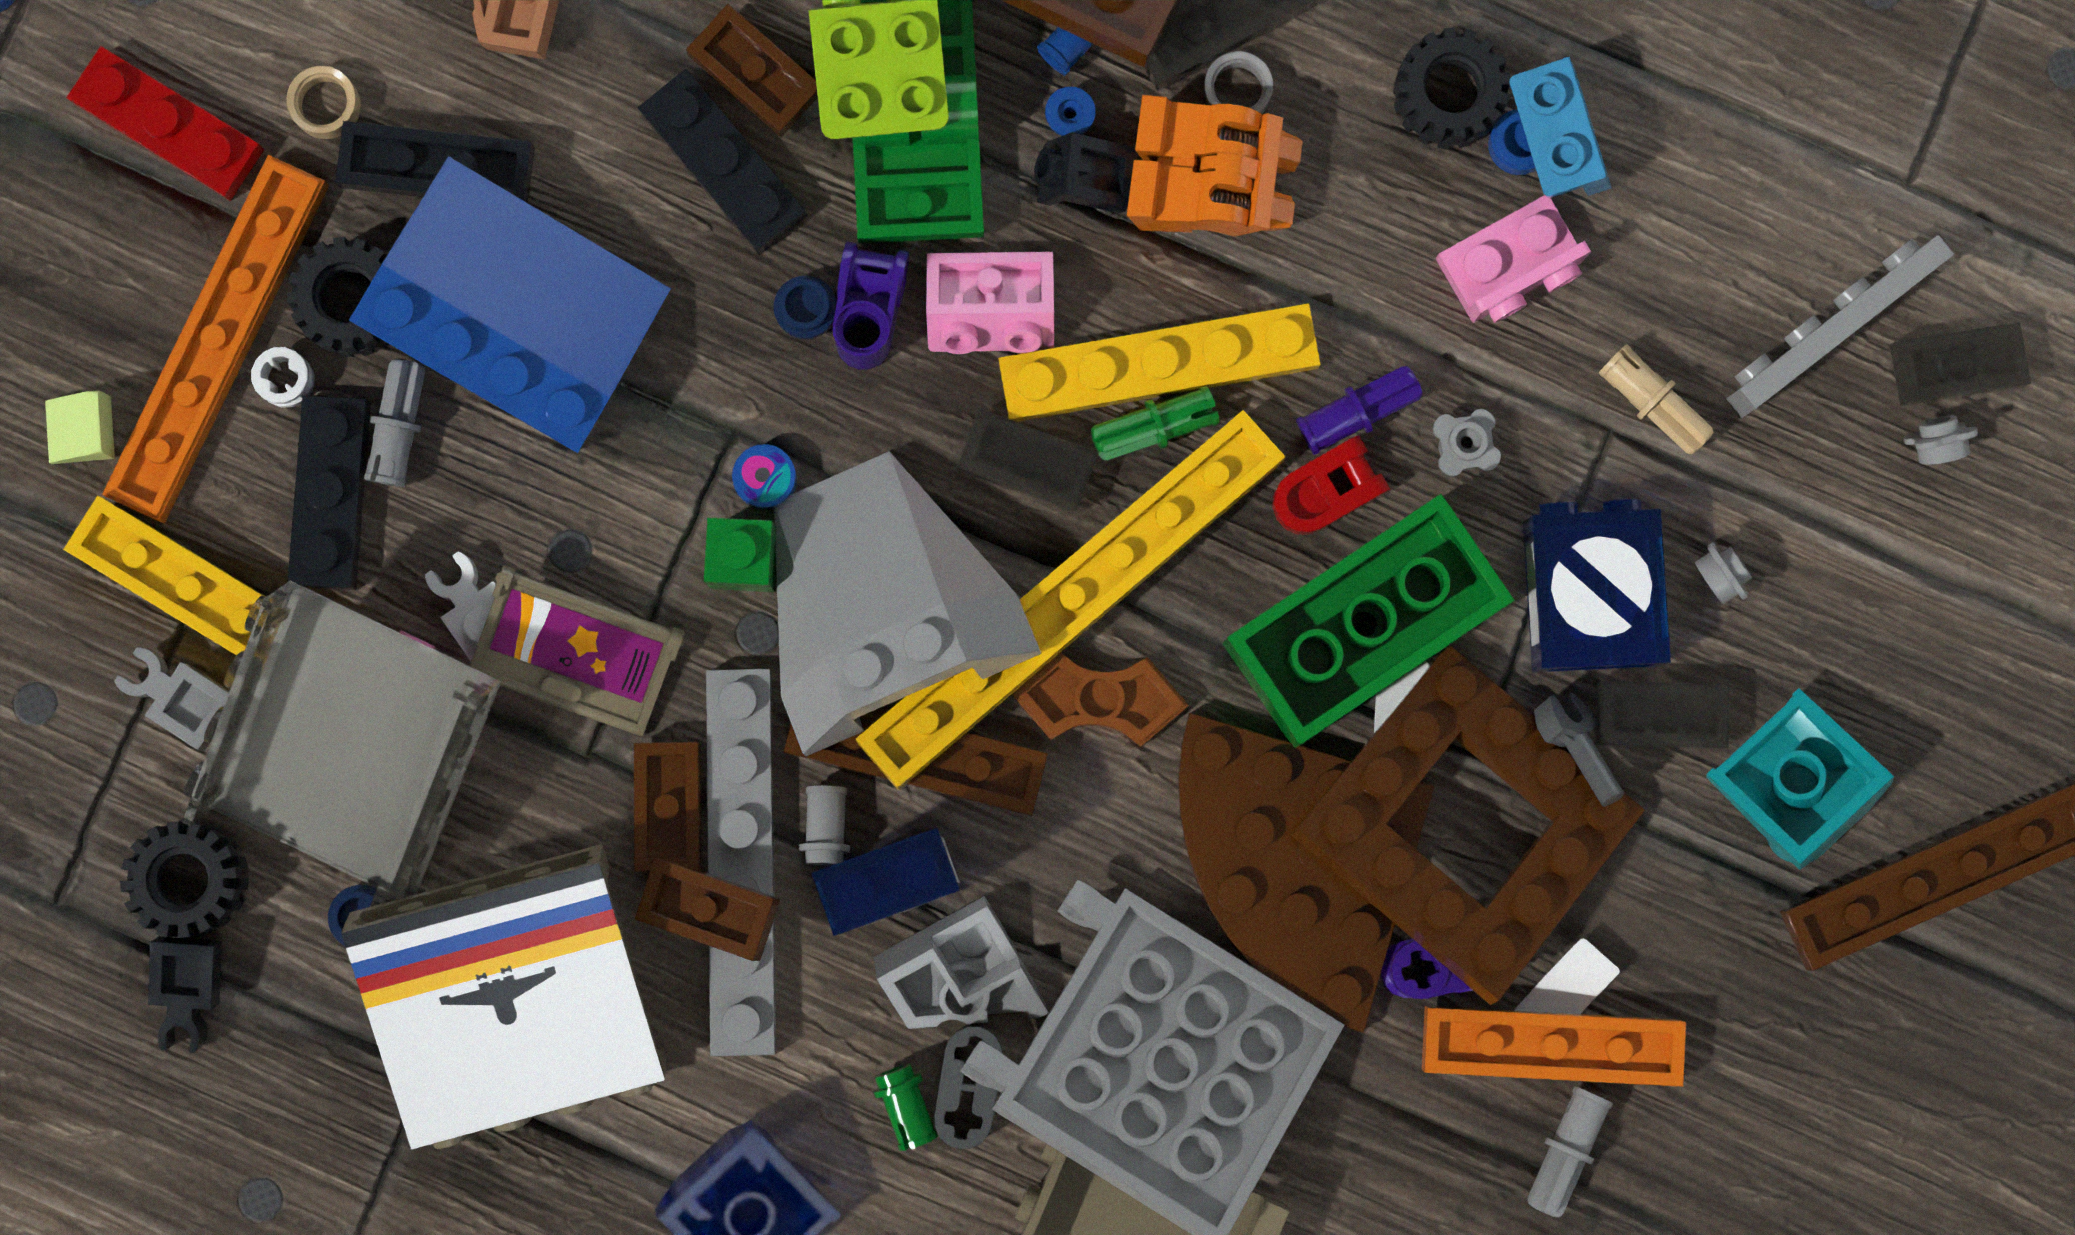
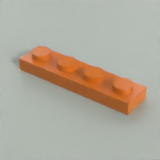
[1422,1006,1686,1087]

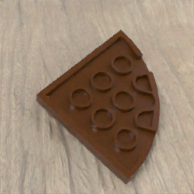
[1178,713,1435,1033]

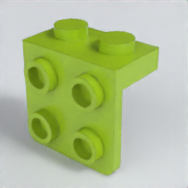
[809,0,949,139]

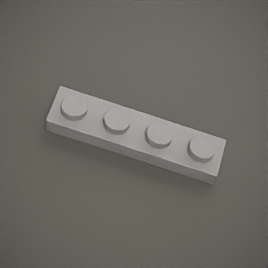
[1726,235,1954,418]

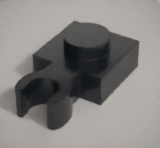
[148,936,222,1053]

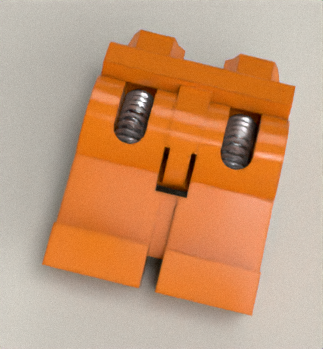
[1127,95,1303,237]

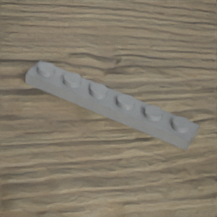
[706,669,777,1056]

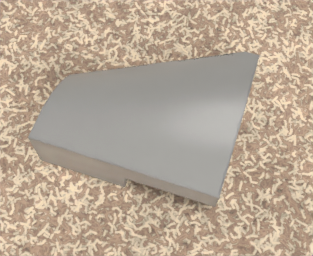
[873,896,1049,1029]

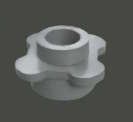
[1432,409,1501,477]
[1904,415,1978,465]
[1695,542,1752,604]

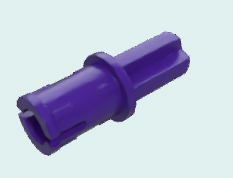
[1296,366,1423,455]

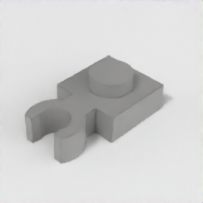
[114,647,240,751]

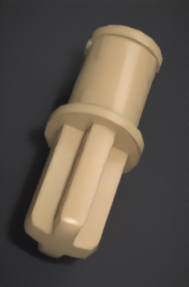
[1598,344,1713,454]

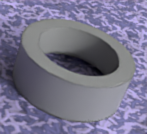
[1203,51,1273,114]

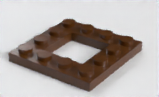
[1291,645,1645,1005]

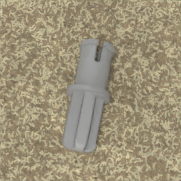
[364,359,425,488]
[1527,1086,1613,1217]

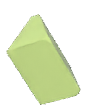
[45,390,115,464]

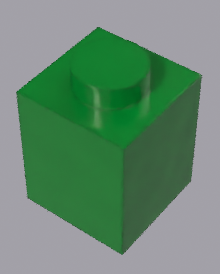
[704,517,777,592]

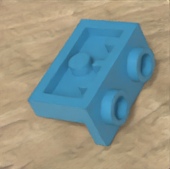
[1509,57,1612,198]

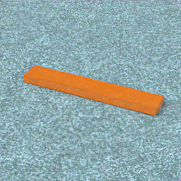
[102,155,329,524]

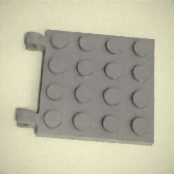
[960,880,1344,1235]

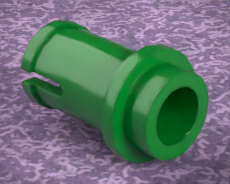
[873,1063,938,1151]

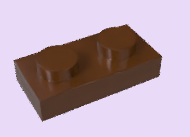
[686,4,818,137]
[634,742,701,872]
[635,857,780,961]

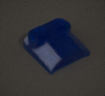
[655,1120,841,1235]

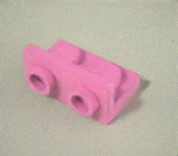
[1436,195,1591,323]
[926,252,1054,354]

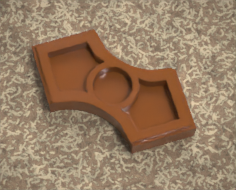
[1011,653,1189,747]

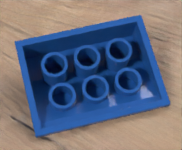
[349,156,671,453]

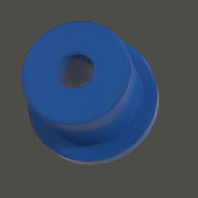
[1045,87,1096,136]

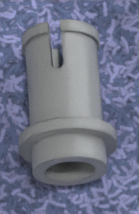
[799,785,850,866]

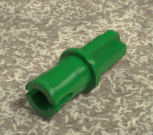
[1091,386,1220,460]

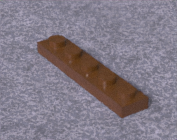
[1780,784,2075,971]

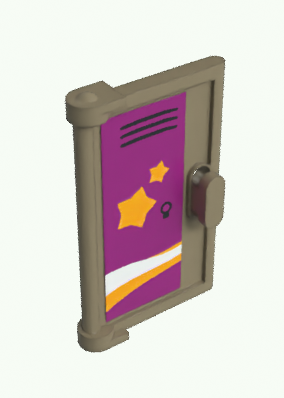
[469,565,685,737]

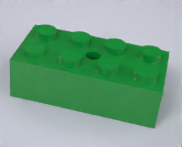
[1222,494,1514,748]

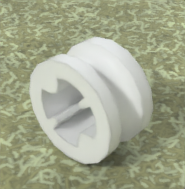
[251,347,315,408]

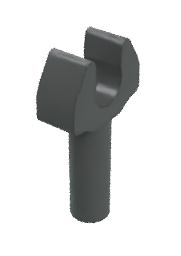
[1534,693,1624,807]

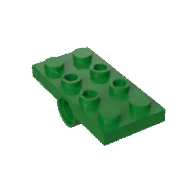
[852,0,984,244]

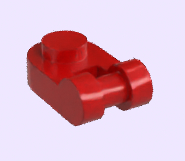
[1272,435,1391,535]

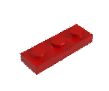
[66,46,265,201]

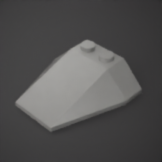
[774,451,1042,756]

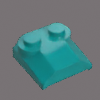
[1706,688,1894,870]

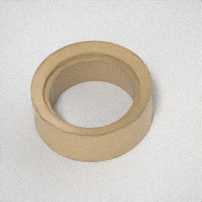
[286,66,361,139]

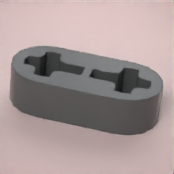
[934,1025,1002,1149]

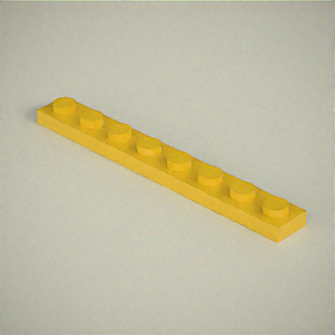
[856,410,1285,791]

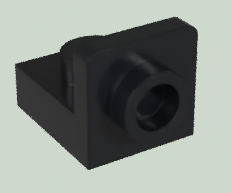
[1034,132,1138,213]

